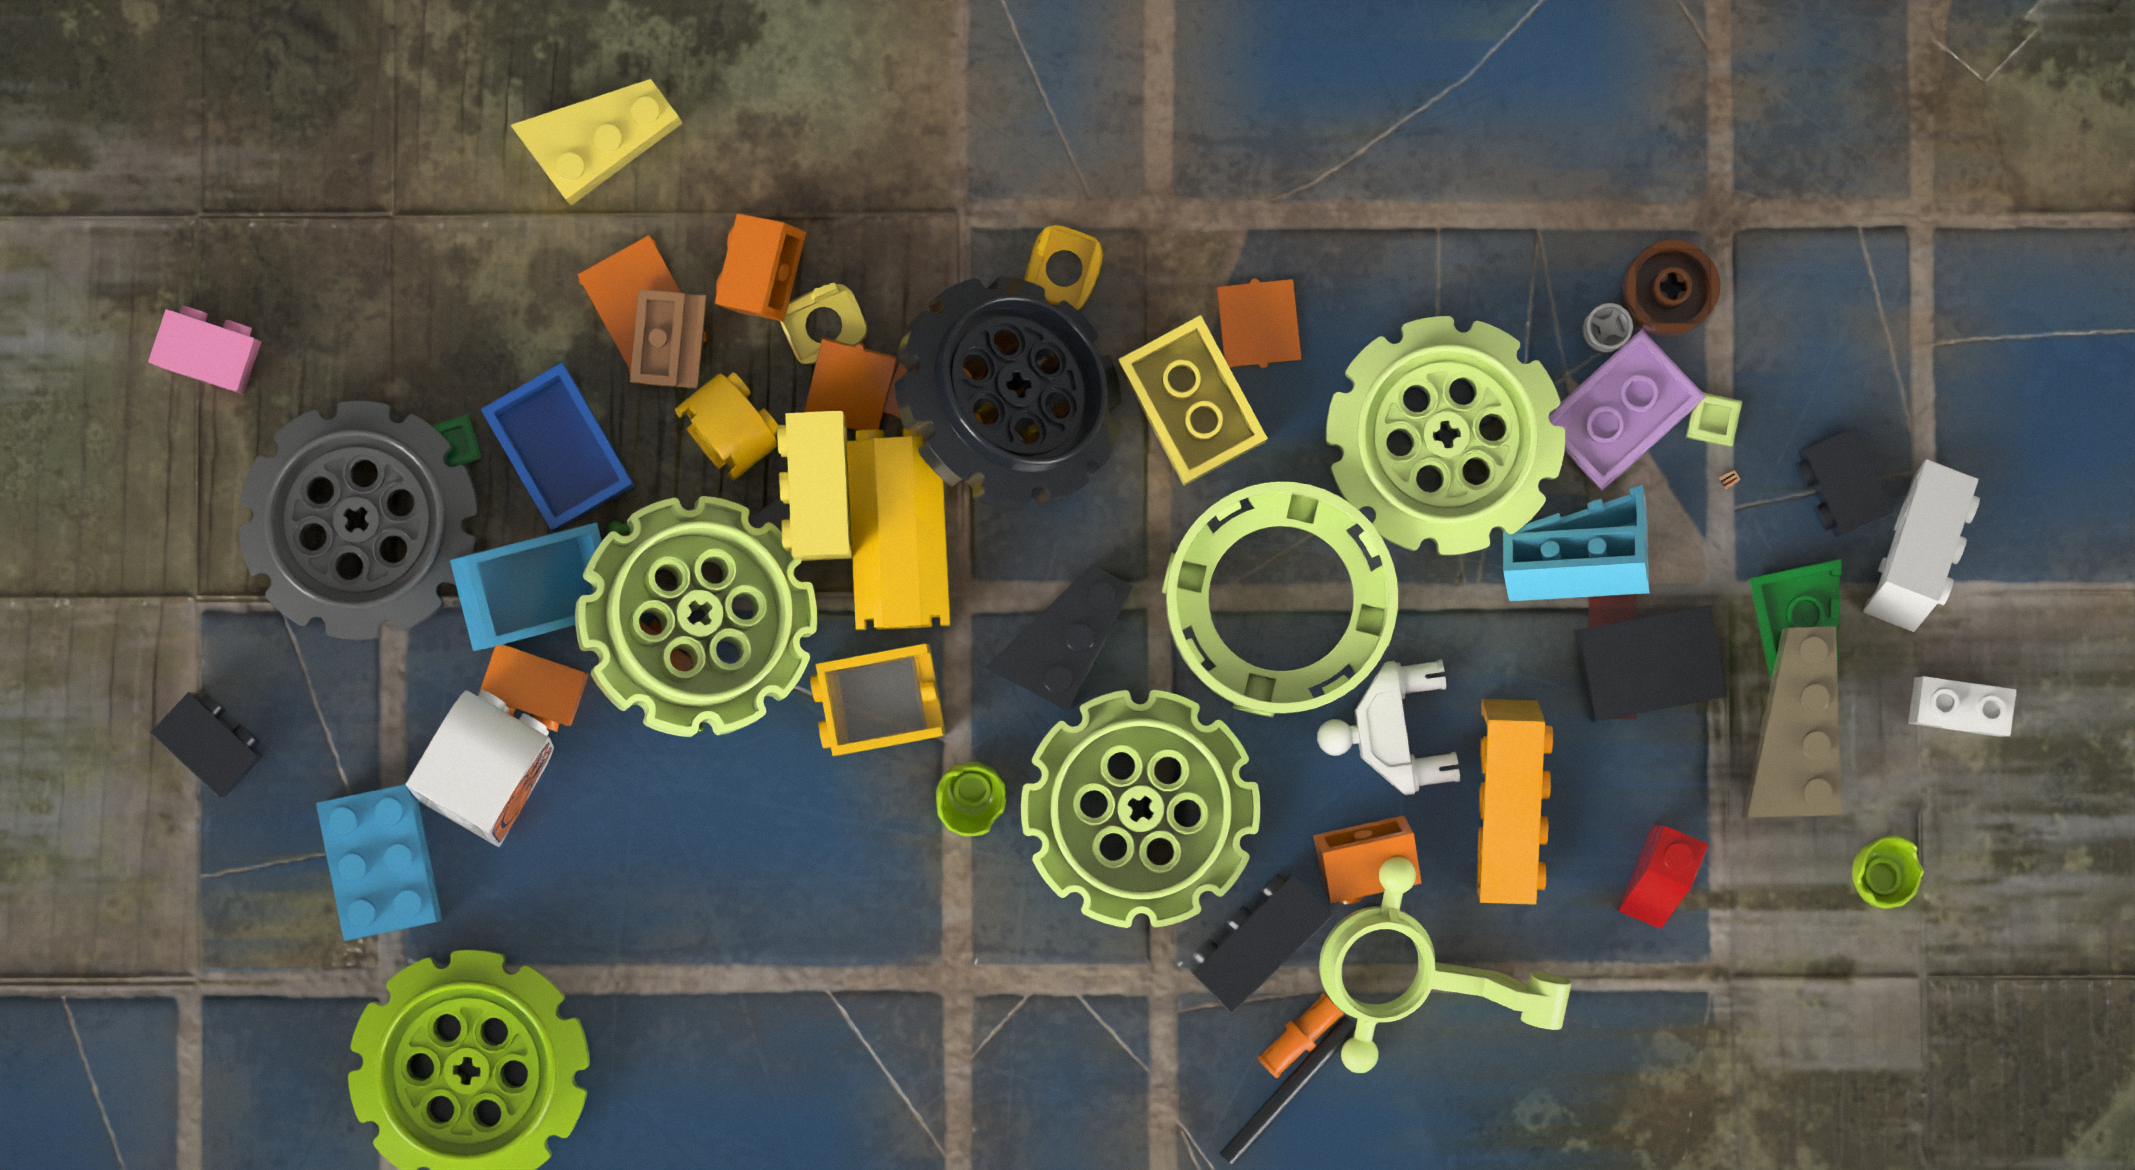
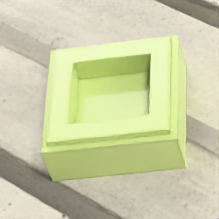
[1686,392,1742,447]

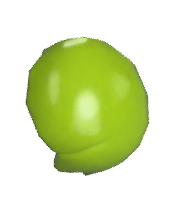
[936,761,1006,837]
[1852,835,1924,909]

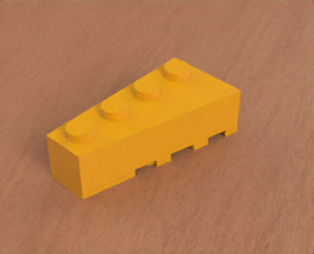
[1477,699,1553,904]

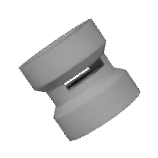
[1582,303,1633,353]

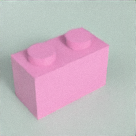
[148,305,261,395]

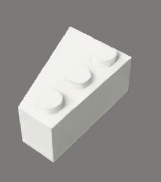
[1862,459,1980,632]

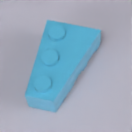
[1503,484,1649,601]

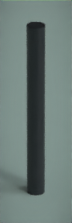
[1219,1015,1356,1166]

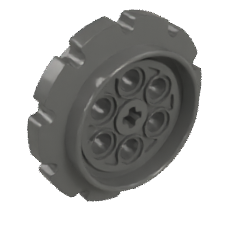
[238,401,479,640]

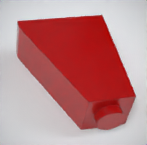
[1617,825,1709,929]

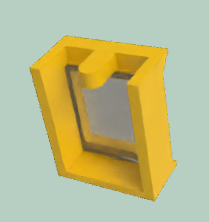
[810,644,947,756]

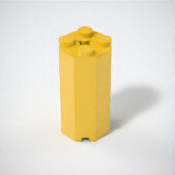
[847,428,950,630]

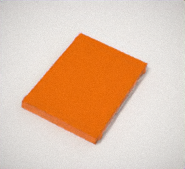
[577,235,708,375]

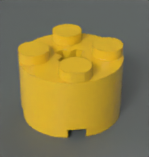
[675,372,778,481]

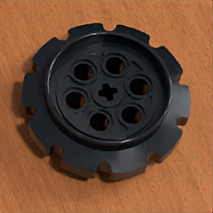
[895,276,1122,510]

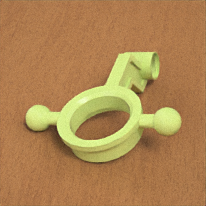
[1319,856,1572,1073]

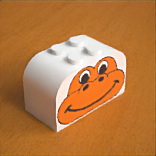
[406,689,554,847]

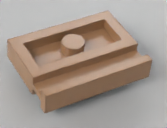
[630,289,707,389]

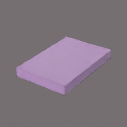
[1549,329,1706,492]

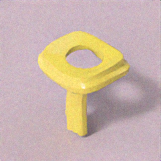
[780,283,868,365]

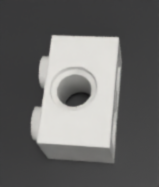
[1908,676,2016,737]

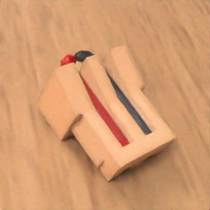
[1719,470,1741,489]

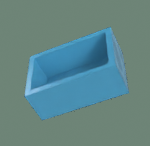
[450,522,602,651]
[316,784,443,941]

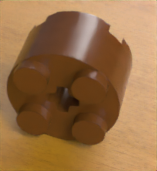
[1621,239,1720,337]

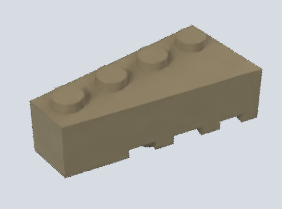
[1741,626,1842,818]

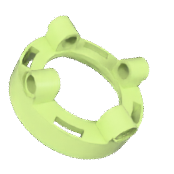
[1162,482,1398,718]

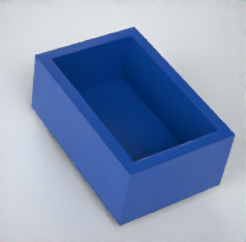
[481,362,637,533]

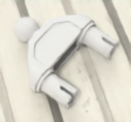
[1317,659,1460,795]

